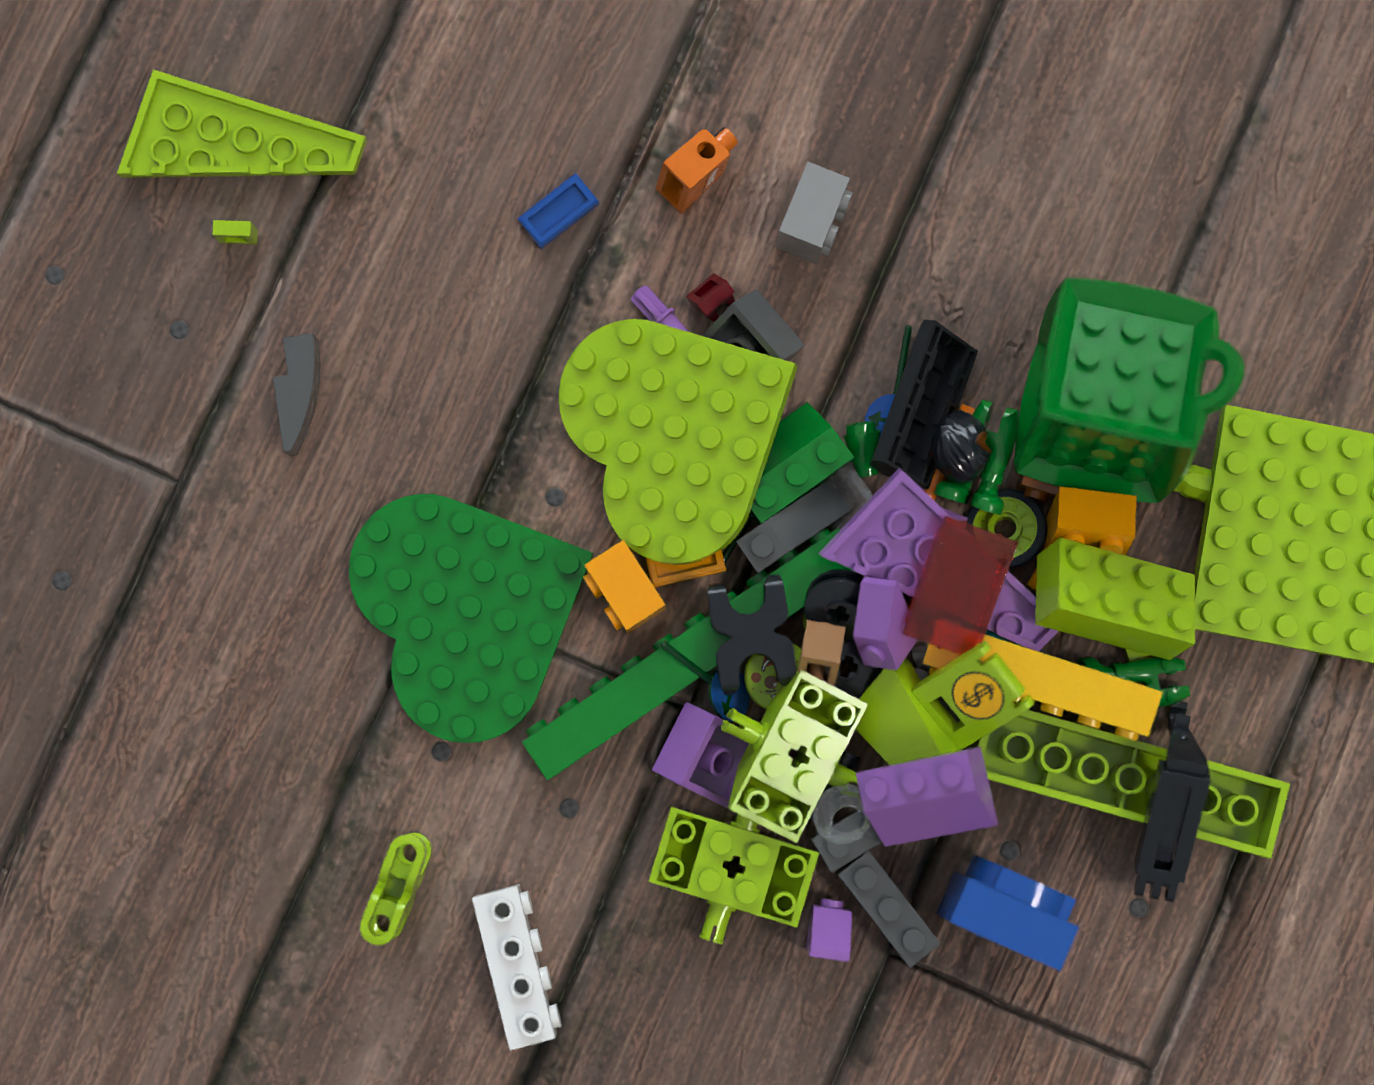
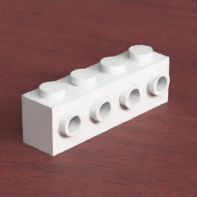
[472,884,562,1050]

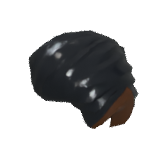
[930,410,992,484]

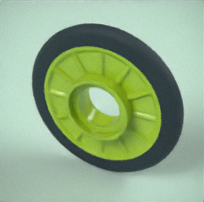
[964,489,1047,569]

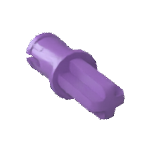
[631,285,689,332]

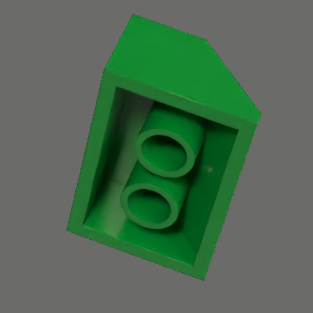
[750,402,854,526]

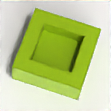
[212,220,258,244]

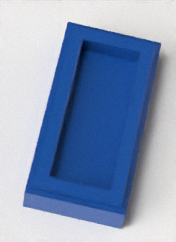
[518,173,600,250]

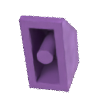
[853,577,918,670]
[805,898,852,962]

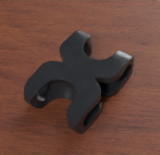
[707,574,796,696]

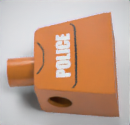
[655,127,738,214]

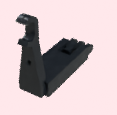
[1134,701,1211,902]

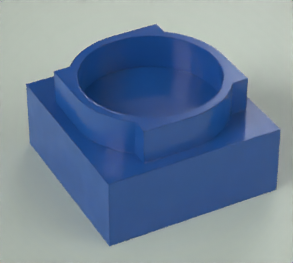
[936,855,1079,971]

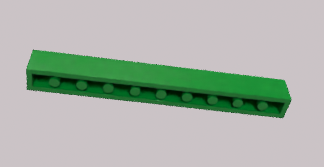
[522,527,856,780]

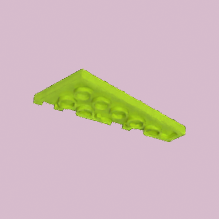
[117,70,367,178]

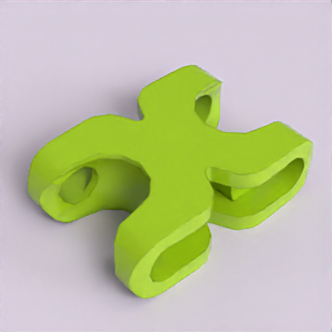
[360,832,433,945]

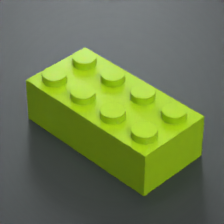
[1035,538,1195,660]

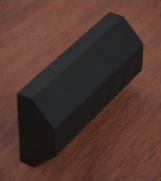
[870,319,978,489]

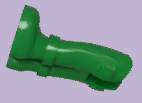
[934,399,1019,515]
[1076,656,1191,727]

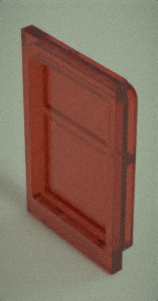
[902,516,1018,655]

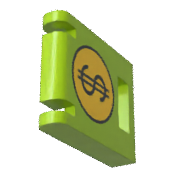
[912,641,1034,751]

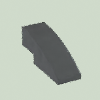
[273,333,321,456]

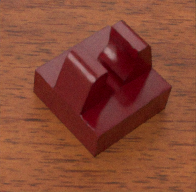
[686,273,735,322]

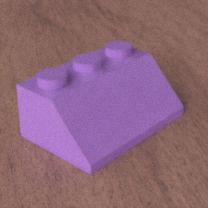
[856,747,998,847]

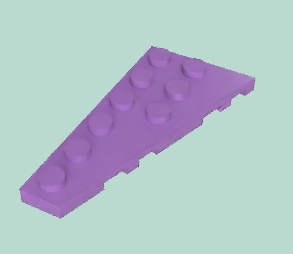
[819,468,1058,652]

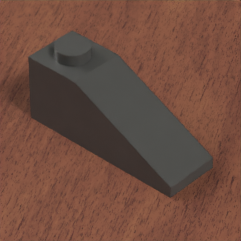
[736,479,852,573]

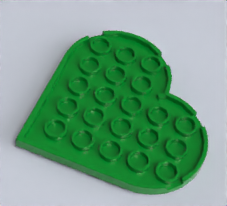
[349,494,593,743]

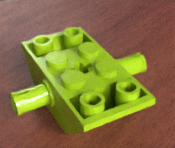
[721,670,868,843]
[648,807,819,944]

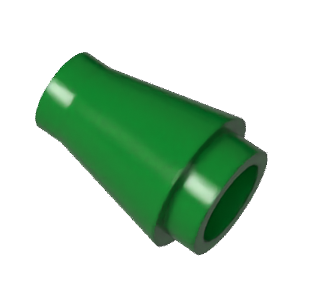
[843,421,880,477]

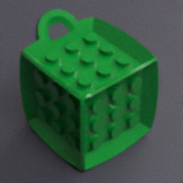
[1014,277,1245,503]

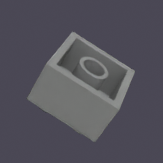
[776,161,853,264]

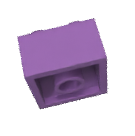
[652,702,749,808]

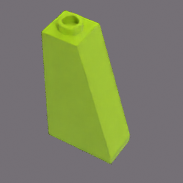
[856,658,959,765]

